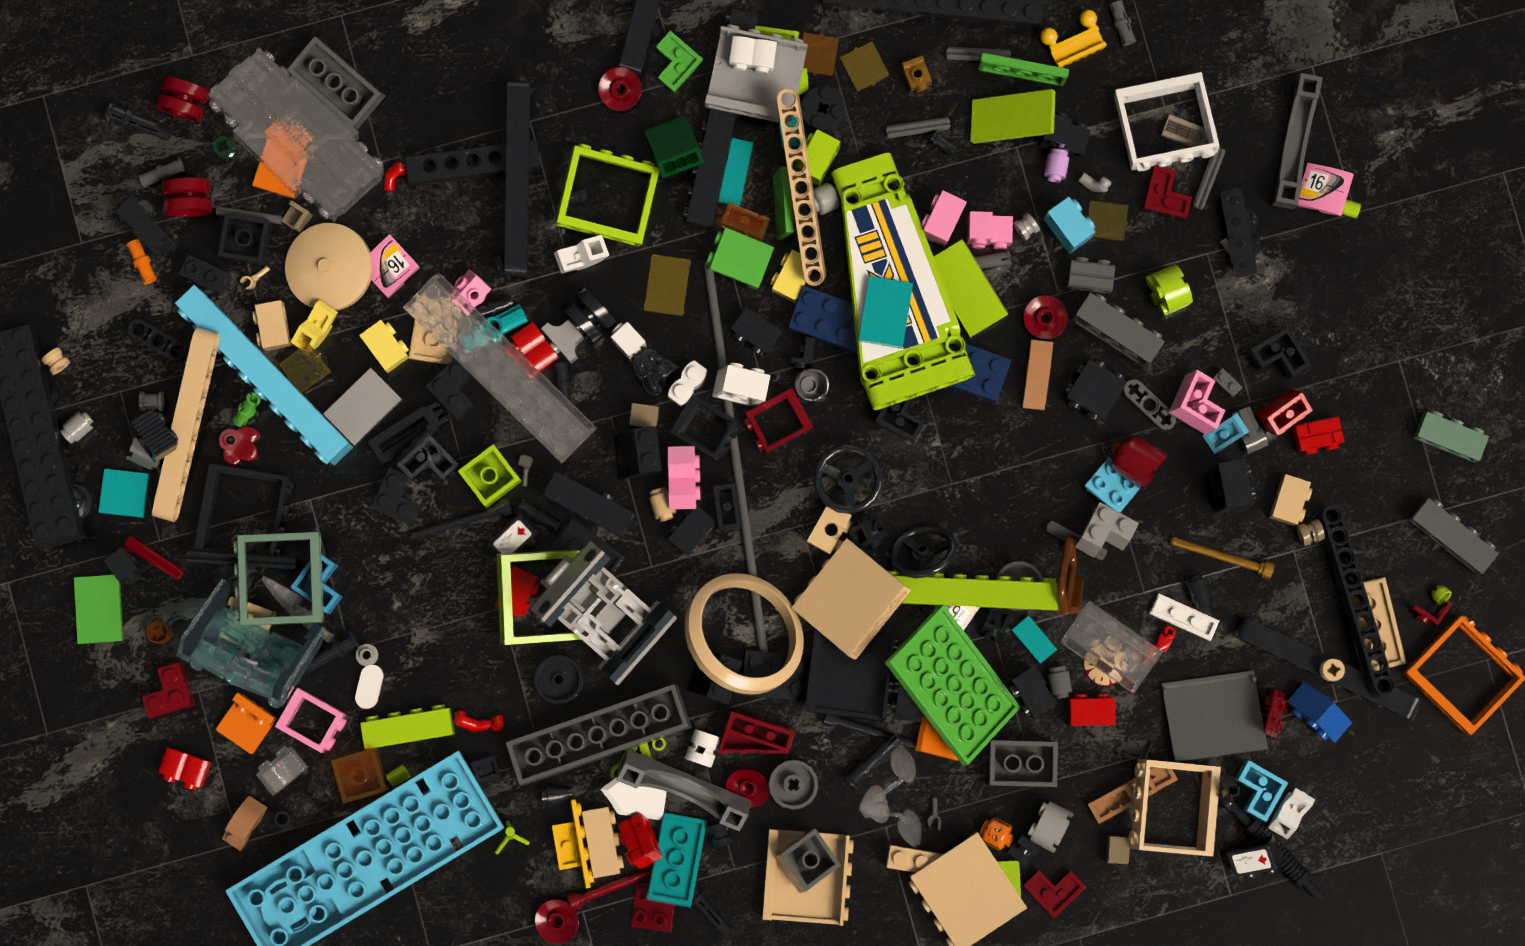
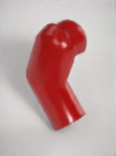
[383,162,407,191]

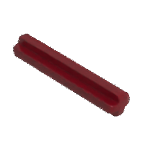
[124,536,184,580]

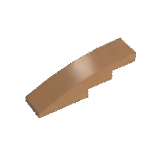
[1088,760,1178,824]

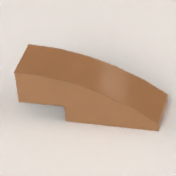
[1022,340,1053,410]

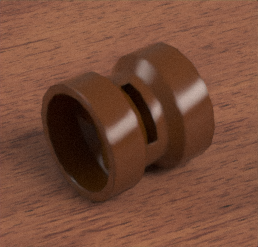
[146,621,173,644]

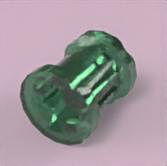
[213,136,236,159]

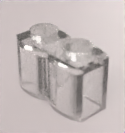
[256,746,309,795]

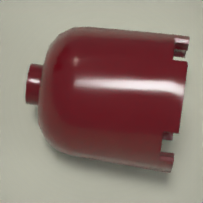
[1111,436,1167,490]

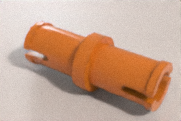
[126,239,157,285]

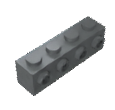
[1408,498,1499,575]

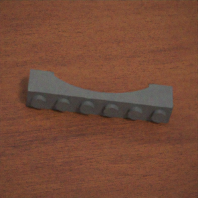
[1272,73,1323,209]
[617,749,751,832]

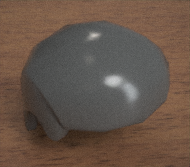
[794,368,829,401]

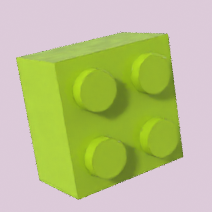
[794,129,841,187]
[458,444,522,508]

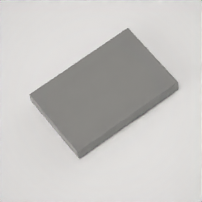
[324,368,402,446]

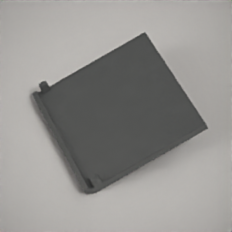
[1162,671,1268,762]

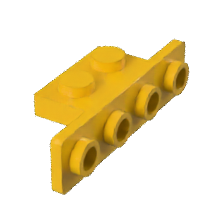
[552,799,594,888]

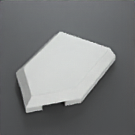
[600,777,667,820]

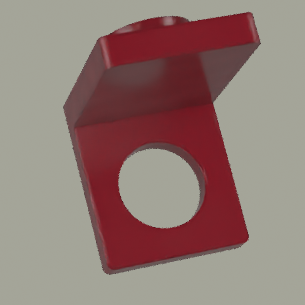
[1409,601,1452,626]

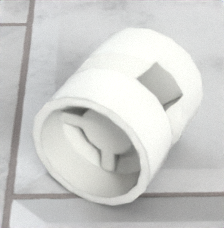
[685,729,721,768]

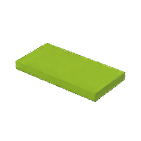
[971,89,1055,144]
[934,239,1008,337]

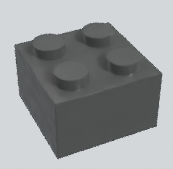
[774,828,841,893]

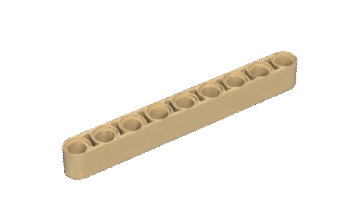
[777,89,826,286]
[152,327,220,522]

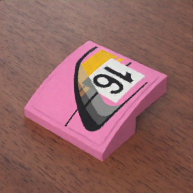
[1298,163,1353,216]
[371,234,420,298]

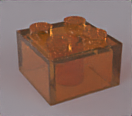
[331,748,389,804]

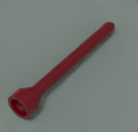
[567,866,653,910]

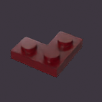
[1143,165,1192,219]
[1023,870,1086,918]

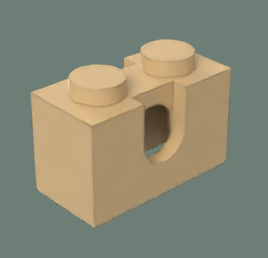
[807,507,853,555]

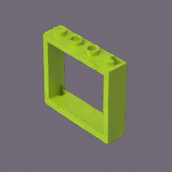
[554,144,659,247]
[496,549,581,645]

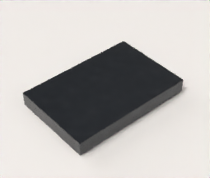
[548,518,626,586]

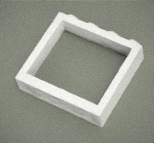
[1114,72,1219,171]

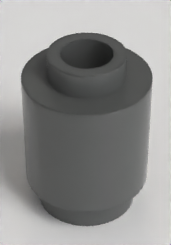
[1047,666,1073,699]

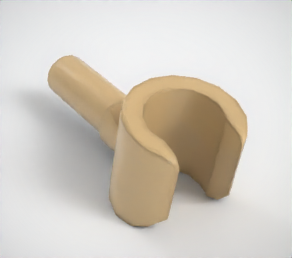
[240,266,270,289]

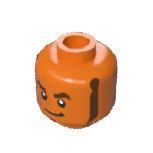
[979,817,1014,850]

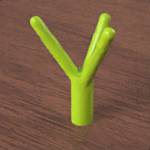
[495,821,530,854]

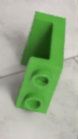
[706,227,774,290]

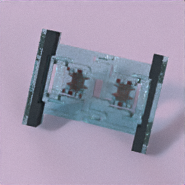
[176,579,326,708]

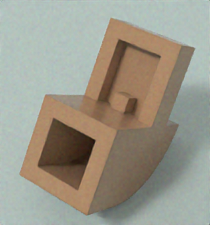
[222,796,268,851]

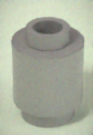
[60,411,94,444]

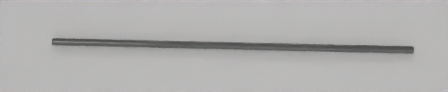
[704,262,768,653]

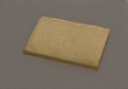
[644,254,691,316]

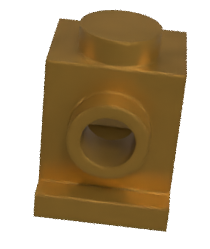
[901,56,932,93]

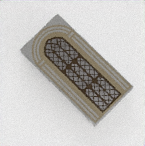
[1161,115,1207,147]

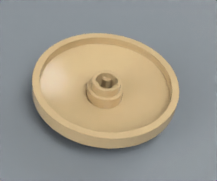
[285,223,373,311]

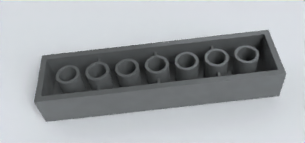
[506,684,692,785]

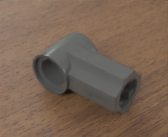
[1232,406,1268,454]

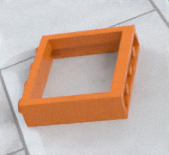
[1402,616,1525,735]

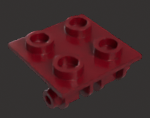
[1262,690,1288,738]
[631,882,675,932]

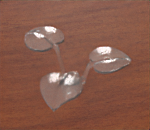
[859,745,922,848]

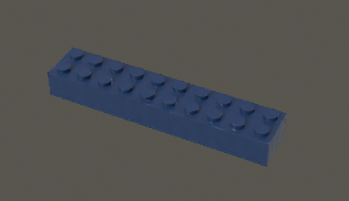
[788,286,1011,404]

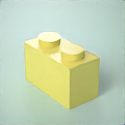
[770,250,813,303]
[360,320,409,373]

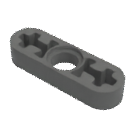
[1123,379,1176,431]

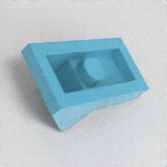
[1202,414,1249,454]

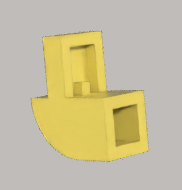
[291,300,338,355]

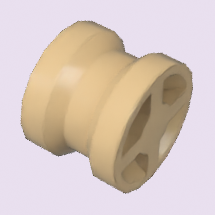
[42,347,70,375]
[1319,659,1345,681]

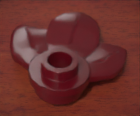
[219,426,260,468]

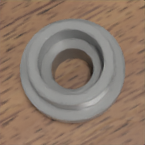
[356,644,378,666]

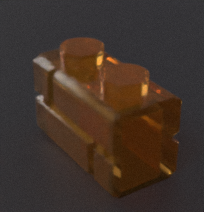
[721,203,770,242]

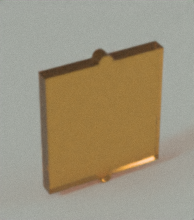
[802,33,839,76]

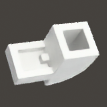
[554,235,609,274]
[1268,788,1315,839]

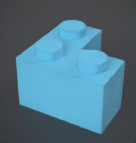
[1234,760,1288,822]

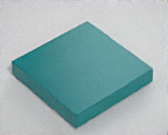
[99,469,150,518]

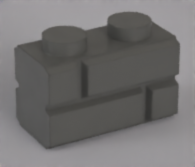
[1067,257,1115,294]

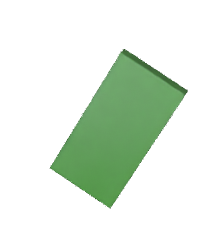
[978,53,1069,86]

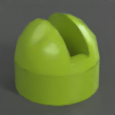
[1431,585,1451,605]

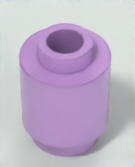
[1044,149,1069,183]

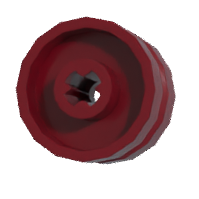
[154,76,210,122]
[161,178,212,217]

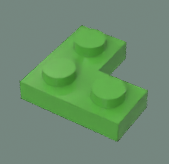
[656,31,703,93]

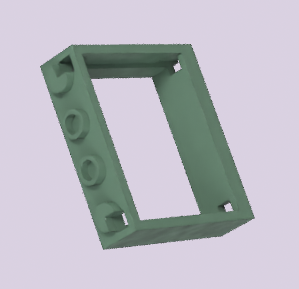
[234,532,324,626]

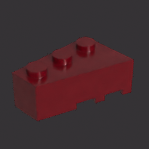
[718,708,796,754]

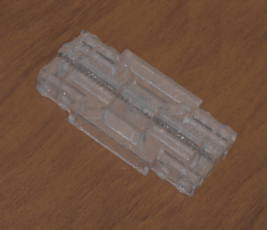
[208,48,384,222]

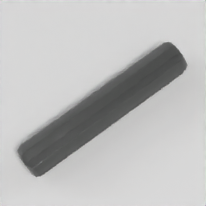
[946,47,1011,61]
[885,117,950,138]
[1192,148,1225,210]
[1046,521,1107,560]

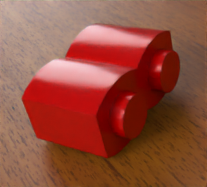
[511,322,559,374]
[158,747,212,790]

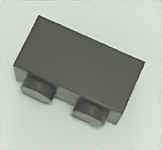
[1212,368,1243,398]

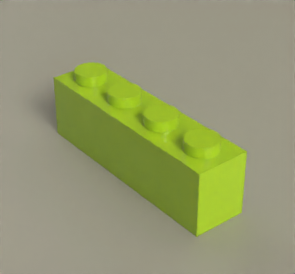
[361,704,455,749]

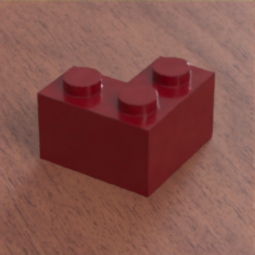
[142,662,196,718]

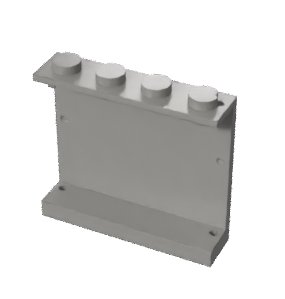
[705,25,808,125]

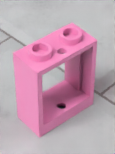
[275,688,347,753]

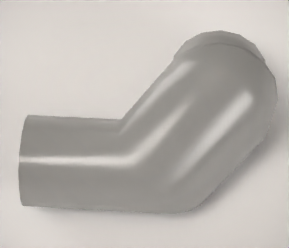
[1078,173,1111,193]

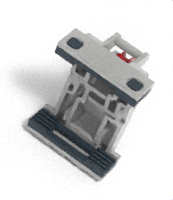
[530,541,677,685]

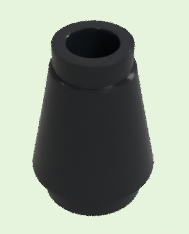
[540,786,573,808]

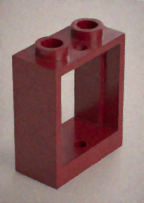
[744,388,813,454]

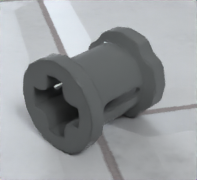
[139,392,165,411]

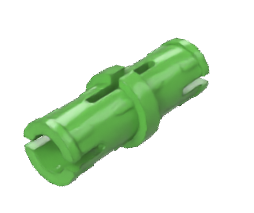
[233,393,260,427]

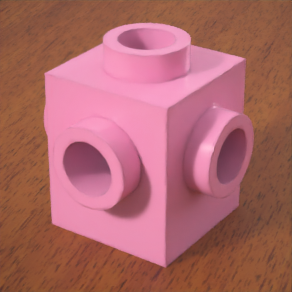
[452,269,491,309]

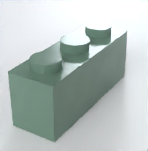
[1413,410,1489,463]

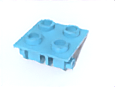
[1084,457,1140,513]

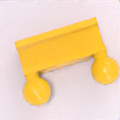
[1040,10,1106,68]

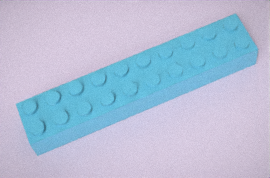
[175,285,353,465]

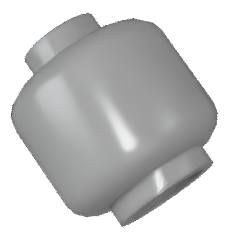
[809,183,841,215]

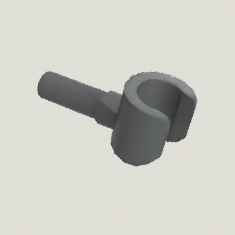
[518,454,533,487]
[927,798,941,831]

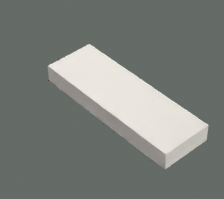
[1149,594,1219,641]

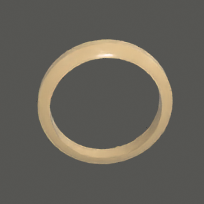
[685,573,804,694]

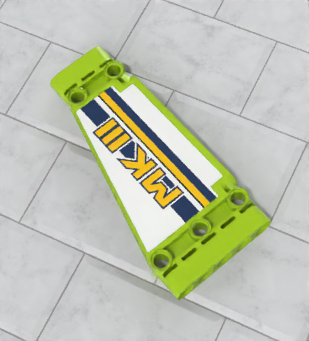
[831,153,975,410]

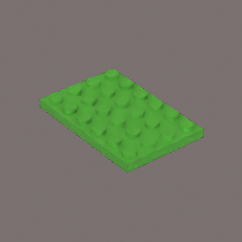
[885,605,1020,766]

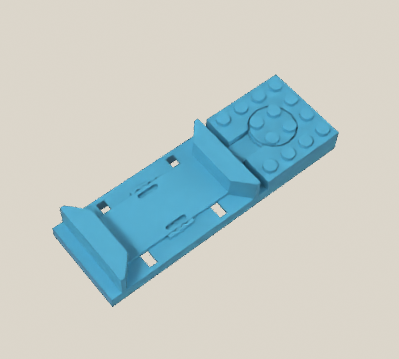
[226,751,505,946]

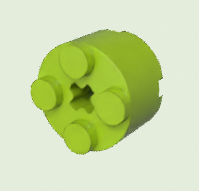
[1145,264,1193,316]

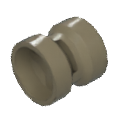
[1297,519,1325,546]

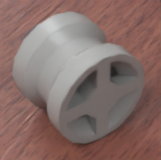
[1013,213,1040,241]

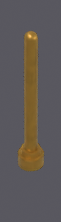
[1170,537,1275,580]

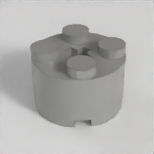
[1028,801,1074,853]

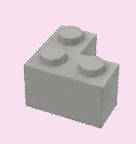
[1075,502,1139,558]

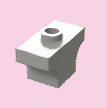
[541,319,584,364]

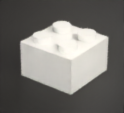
[712,363,770,407]

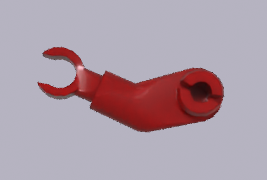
[1134,626,1176,665]
[454,710,503,732]

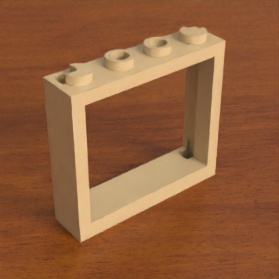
[1129,759,1221,856]

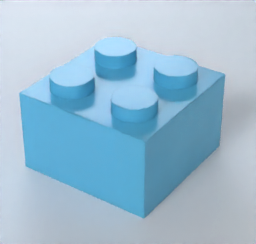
[1044,197,1095,254]

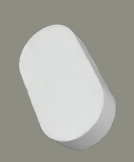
[355,665,384,709]

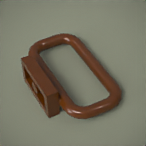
[1057,536,1084,616]

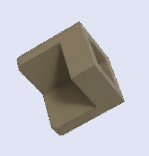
[281,200,312,234]
[630,403,659,427]
[1106,836,1130,864]

